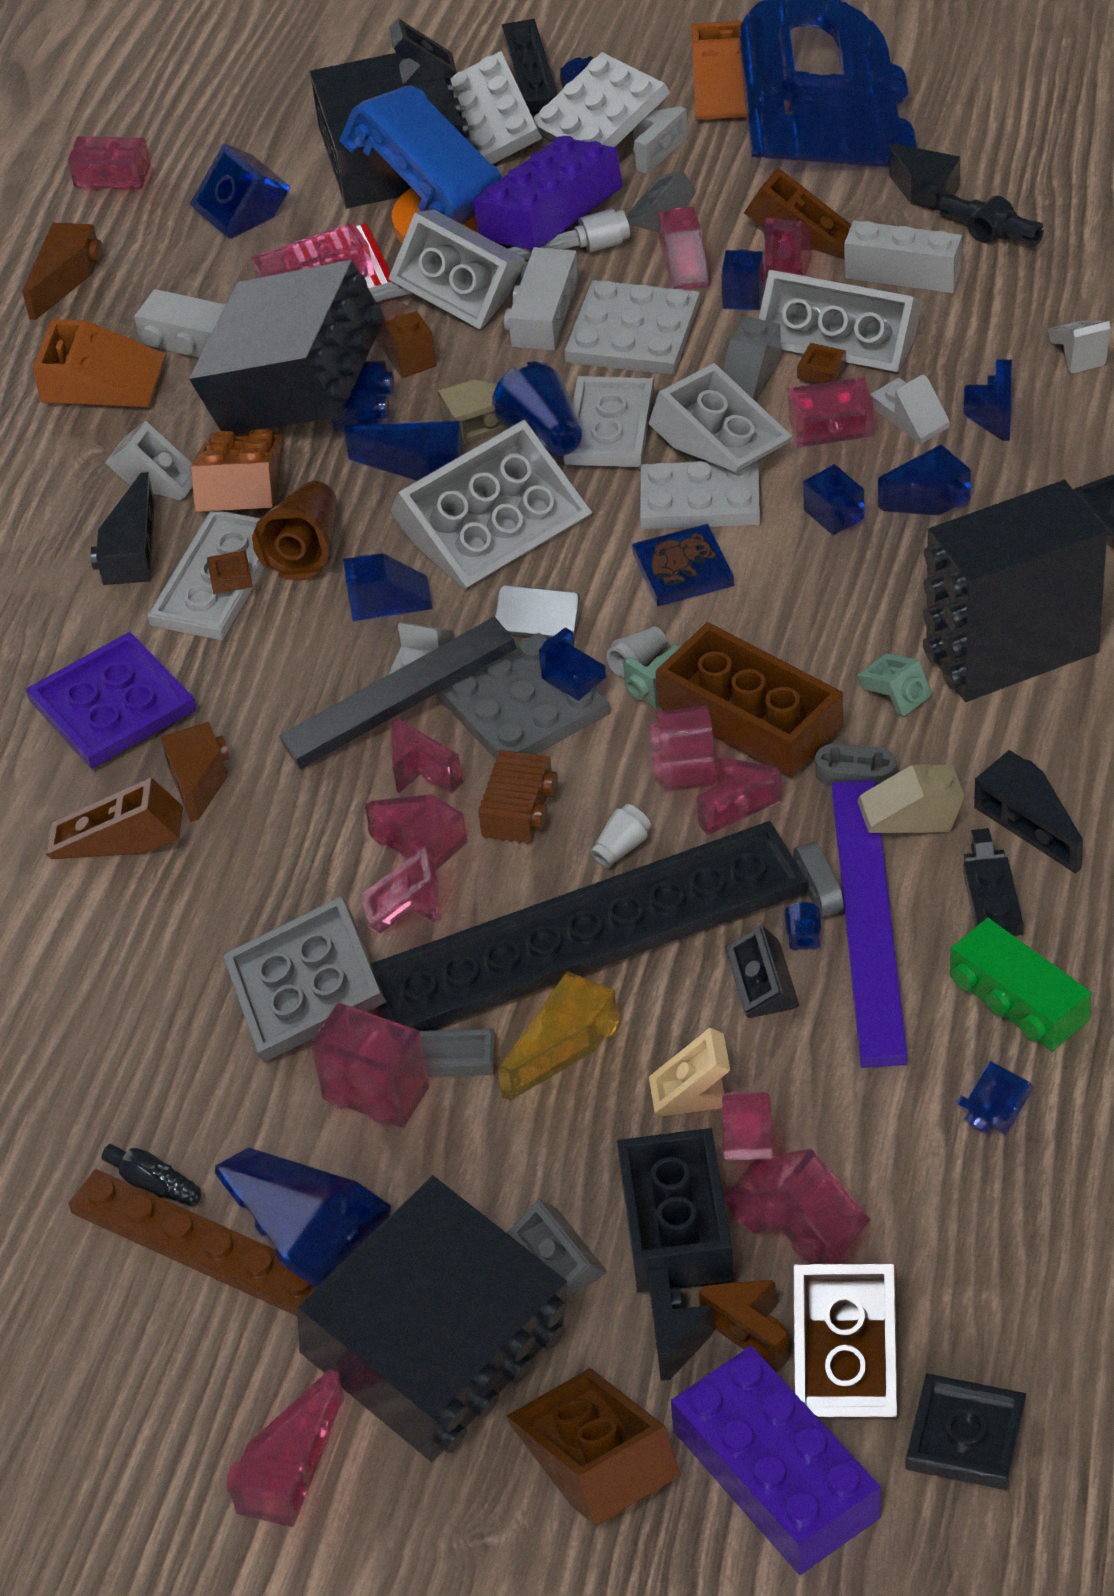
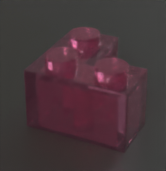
[724,1149,870,1264]

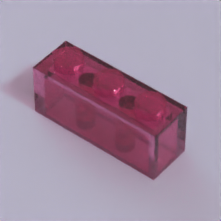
[252,223,374,278]

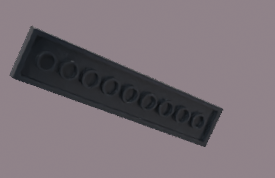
[371,821,807,1043]

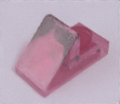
[391,717,463,793]
[697,758,782,836]
[362,847,438,934]
[722,1092,773,1160]

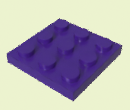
[26,632,197,769]

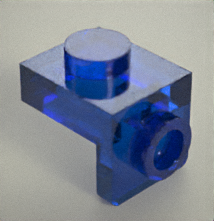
[956,1061,1034,1136]

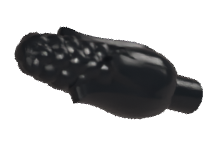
[101,1143,202,1206]

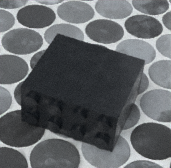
[310,53,470,209]
[189,260,385,435]
[923,479,1107,702]
[297,1175,567,1462]

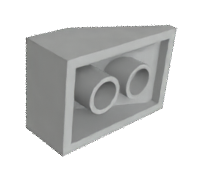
[648,363,793,472]

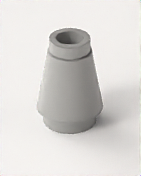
[606,626,667,677]
[590,804,651,868]

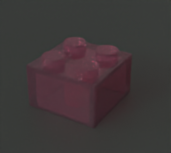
[311,1002,429,1128]

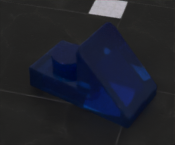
[964,359,1012,441]

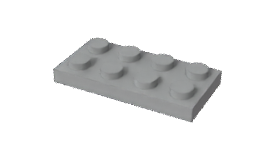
[450,51,542,164]

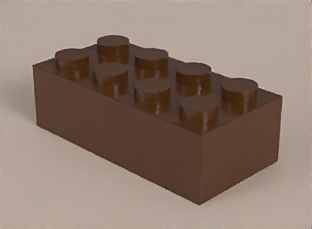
[655,622,843,778]

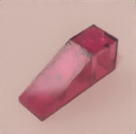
[226,1370,344,1527]

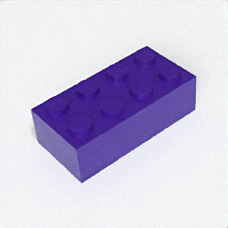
[473,136,623,250]
[671,1346,881,1575]

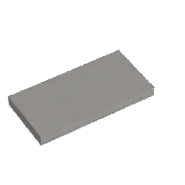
[148,511,265,641]

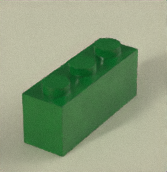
[950,918,1092,1052]

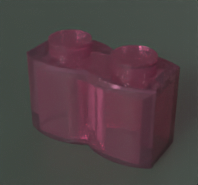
[649,705,715,792]

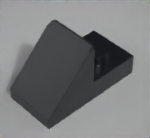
[389,18,457,85]
[648,1268,714,1381]

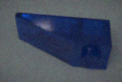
[344,421,464,481]

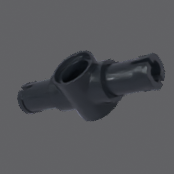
[939,193,1044,246]

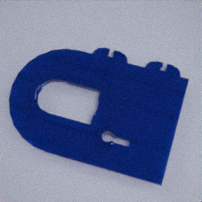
[739,0,917,167]

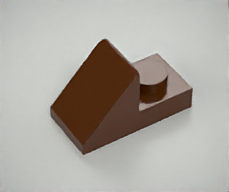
[699,1280,789,1373]

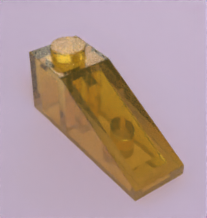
[498,972,620,1101]

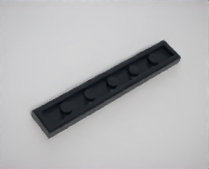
[279,616,517,769]

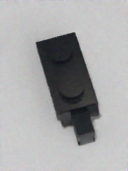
[963,828,1023,936]

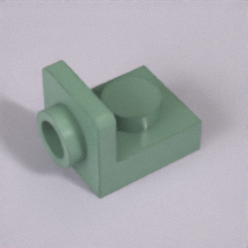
[623,644,680,708]
[857,653,931,716]

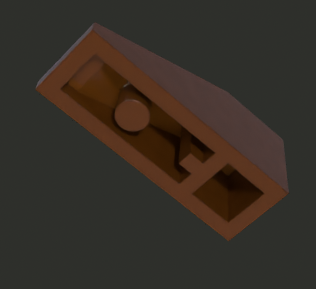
[744,167,851,260]
[22,222,102,320]
[375,298,436,378]
[46,777,183,859]

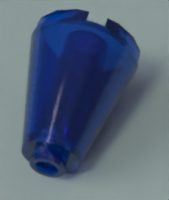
[492,361,582,456]

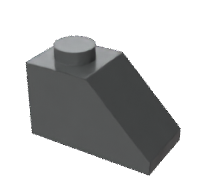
[723,316,781,401]

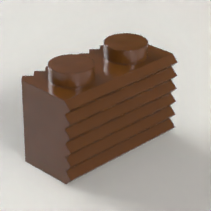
[478,750,558,845]

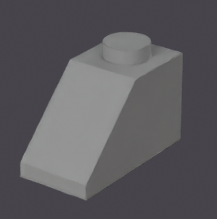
[105,421,193,500]

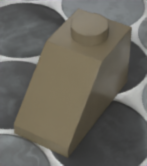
[438,379,529,447]
[857,764,965,833]

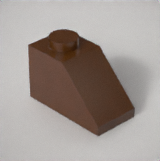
[161,721,230,822]

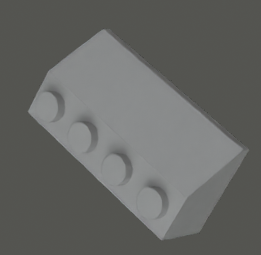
[759,270,923,373]

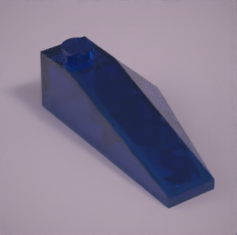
[214,1147,391,1288]

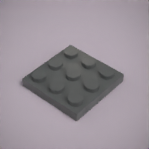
[437,632,610,760]
[223,896,386,1063]

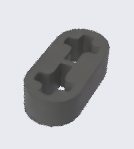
[815,744,896,786]
[793,842,844,917]

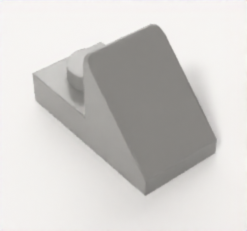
[633,106,688,174]
[1048,320,1111,373]
[870,374,950,445]
[388,623,454,675]

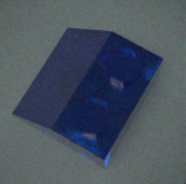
[189,143,291,239]

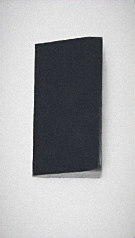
[725,925,799,1018]

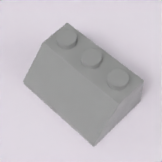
[388,209,525,329]

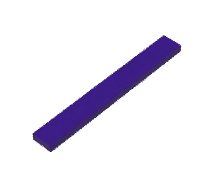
[831,780,907,1068]

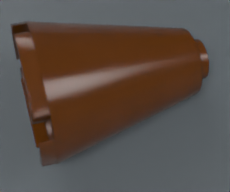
[252,481,337,581]

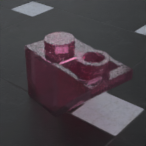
[365,794,468,873]

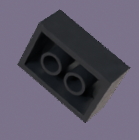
[617,1128,734,1293]

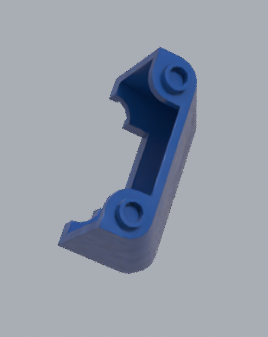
[339,85,502,224]

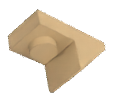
[649,1028,731,1117]

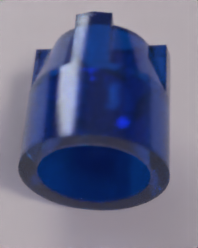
[784,902,821,951]

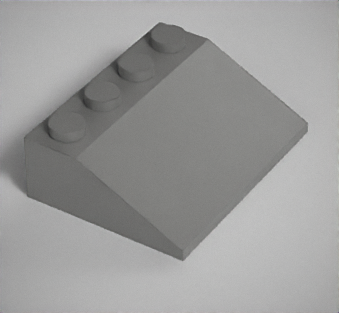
[390,419,592,590]

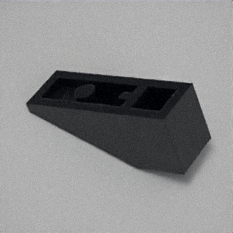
[91,472,155,585]
[974,750,1083,874]

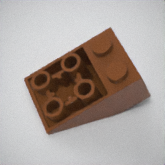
[691,19,765,120]
[32,319,166,407]
[190,429,283,512]

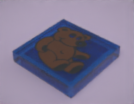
[632,524,734,606]

